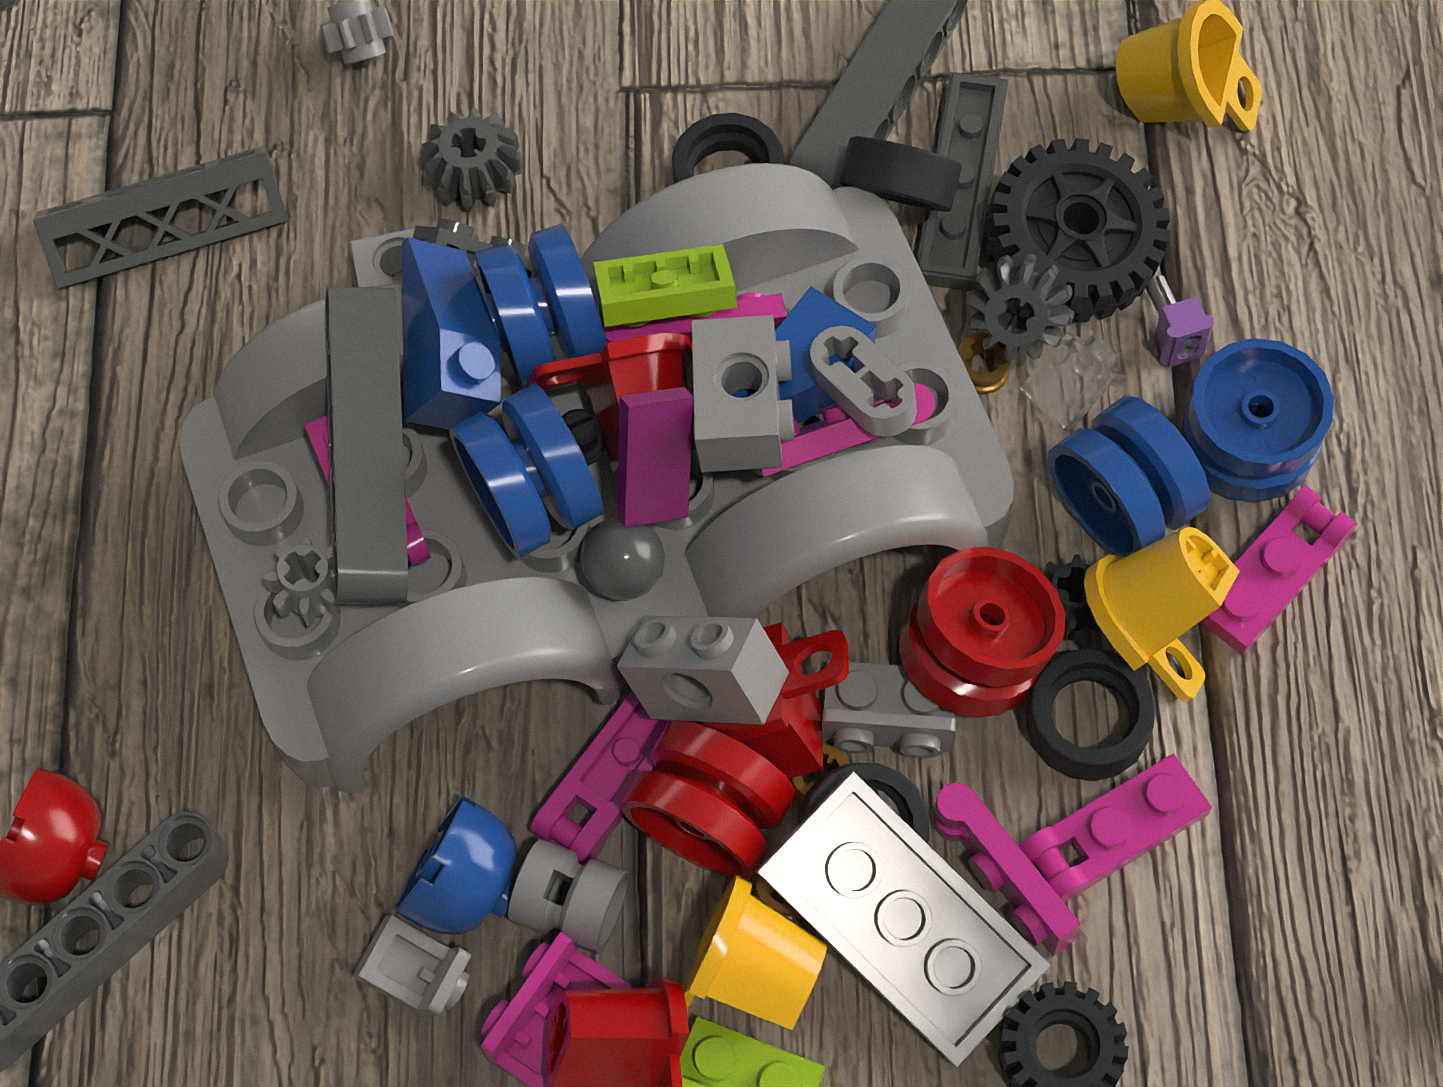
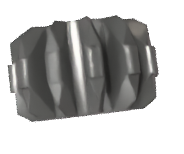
[420,106,523,212]
[966,254,1074,361]

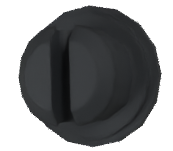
[561,409,606,465]

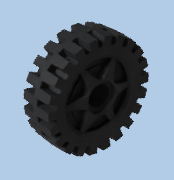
[983,138,1170,322]

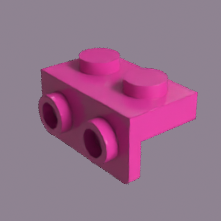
[481,932,633,1087]

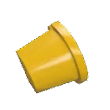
[1115,0,1262,132]
[1084,527,1240,702]
[682,875,827,1030]

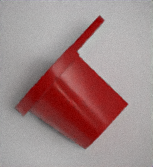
[527,333,694,474]
[698,622,849,779]
[547,977,689,1087]

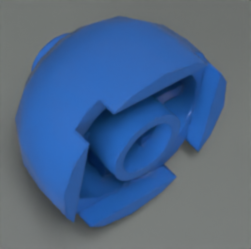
[395,795,518,935]

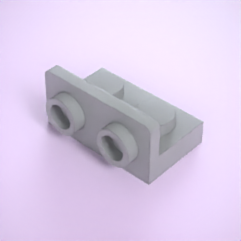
[822,660,956,758]

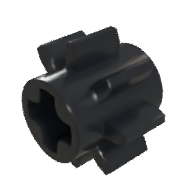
[1044,554,1101,640]

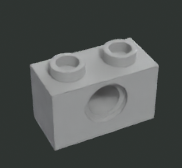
[692,315,794,472]
[617,615,789,725]

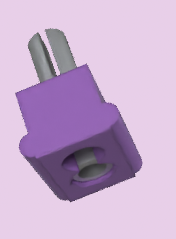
[1146,275,1214,368]

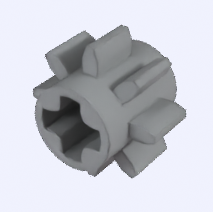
[320,0,394,64]
[263,536,341,626]

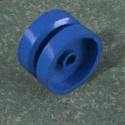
[475,223,607,390]
[1181,338,1334,503]
[449,383,604,559]
[1048,395,1210,557]

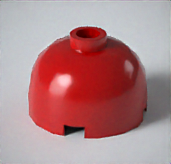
[0,767,109,906]

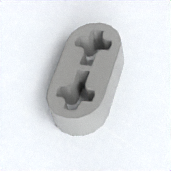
[810,326,917,437]

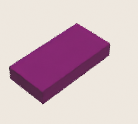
[617,387,694,528]

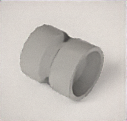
[508,839,630,954]

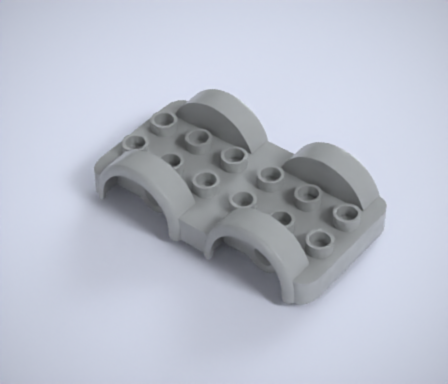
[179,163,1014,793]

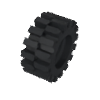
[998,981,1129,1087]

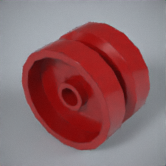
[899,547,1066,718]
[621,720,795,879]

